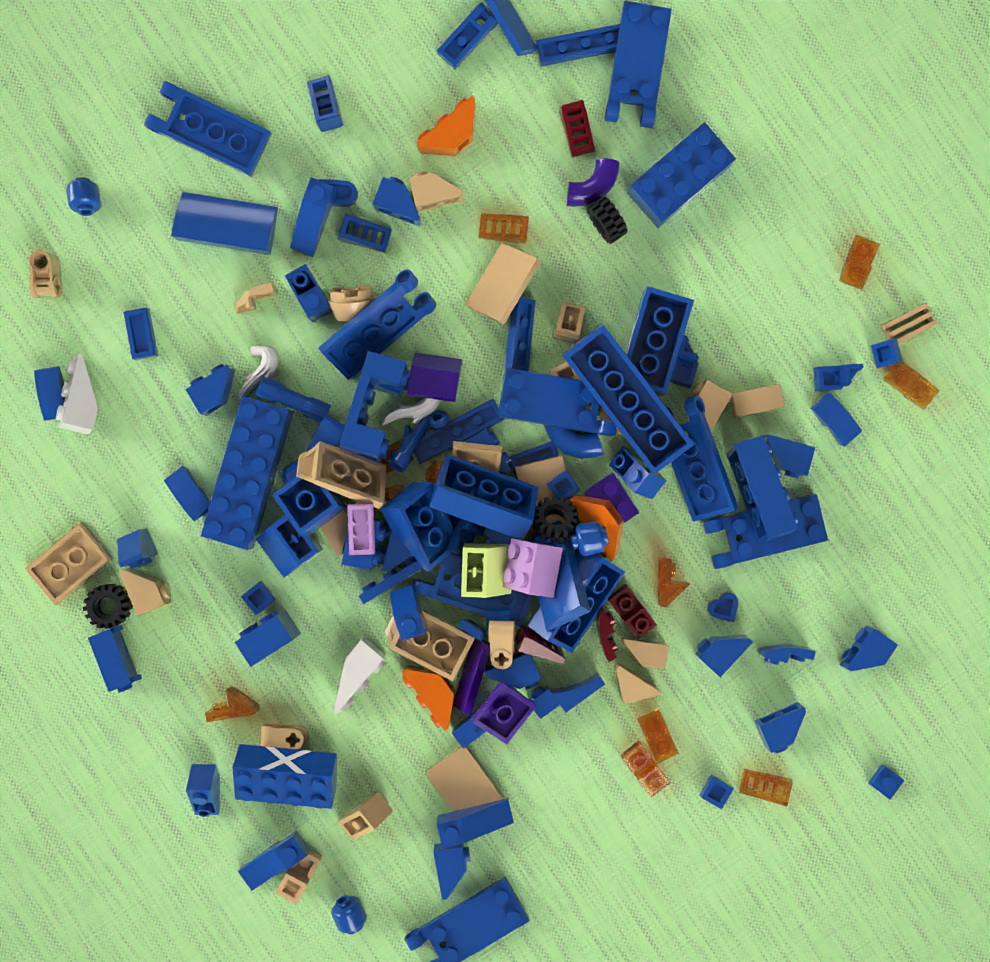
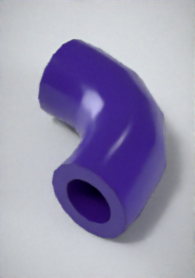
[566,158,620,207]

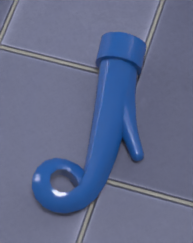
[388,410,450,473]

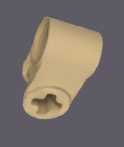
[29,250,62,298]
[488,621,515,669]
[260,724,309,750]

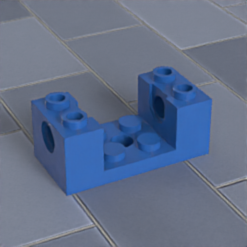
[339,351,410,463]

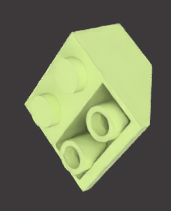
[461,543,512,598]

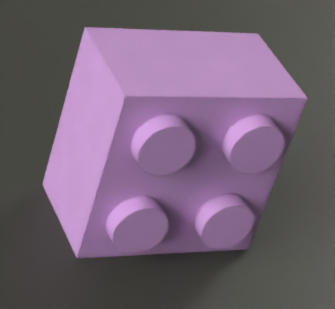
[503,538,563,598]

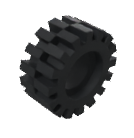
[587,196,628,244]
[533,496,578,544]
[83,584,133,629]

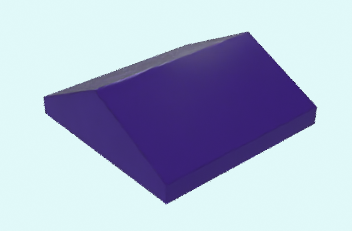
[407,353,462,402]
[471,681,537,745]

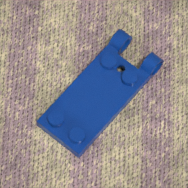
[605,1,672,129]
[144,81,272,177]
[318,269,436,380]
[498,368,617,436]
[666,396,739,522]
[703,494,828,569]
[412,553,533,627]
[404,877,530,962]

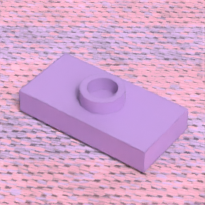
[347,504,375,555]

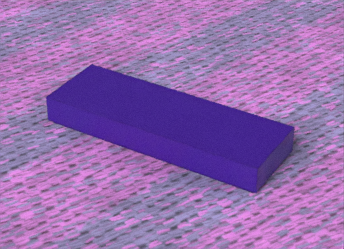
[453,638,490,714]

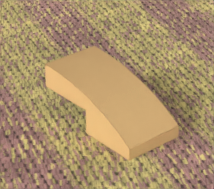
[730,384,785,418]
[276,849,322,904]

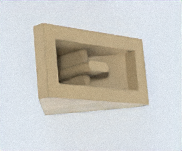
[553,302,585,344]
[614,662,660,703]

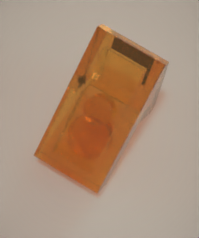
[657,557,690,607]
[205,685,260,722]

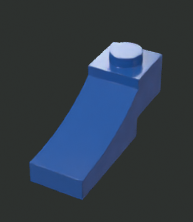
[528,673,605,719]
[238,830,310,891]

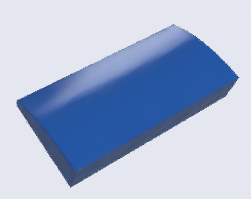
[171,192,278,255]
[530,520,591,632]

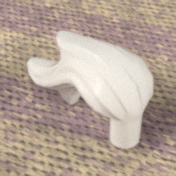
[239,346,279,402]
[381,398,440,427]

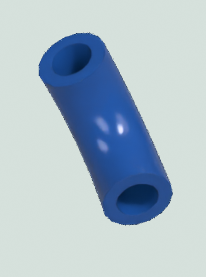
[544,425,604,459]

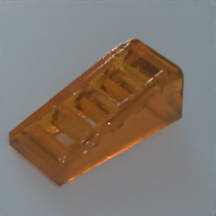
[479,213,529,244]
[739,769,793,807]

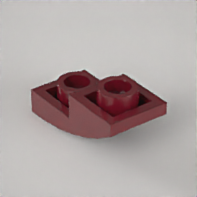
[607,584,657,639]
[597,608,618,662]

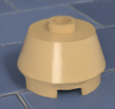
[327,285,376,323]

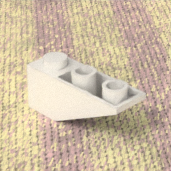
[56,354,98,435]
[334,637,385,714]

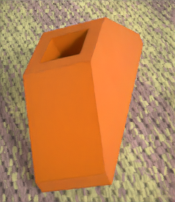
[416,96,476,156]
[570,494,624,562]
[402,666,455,731]

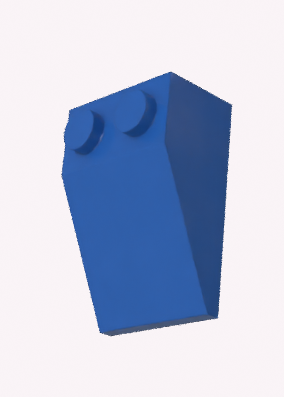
[381,482,454,571]

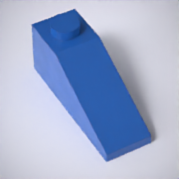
[290,177,338,257]
[437,798,514,848]

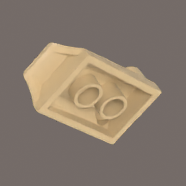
[296,441,386,509]
[385,610,475,681]

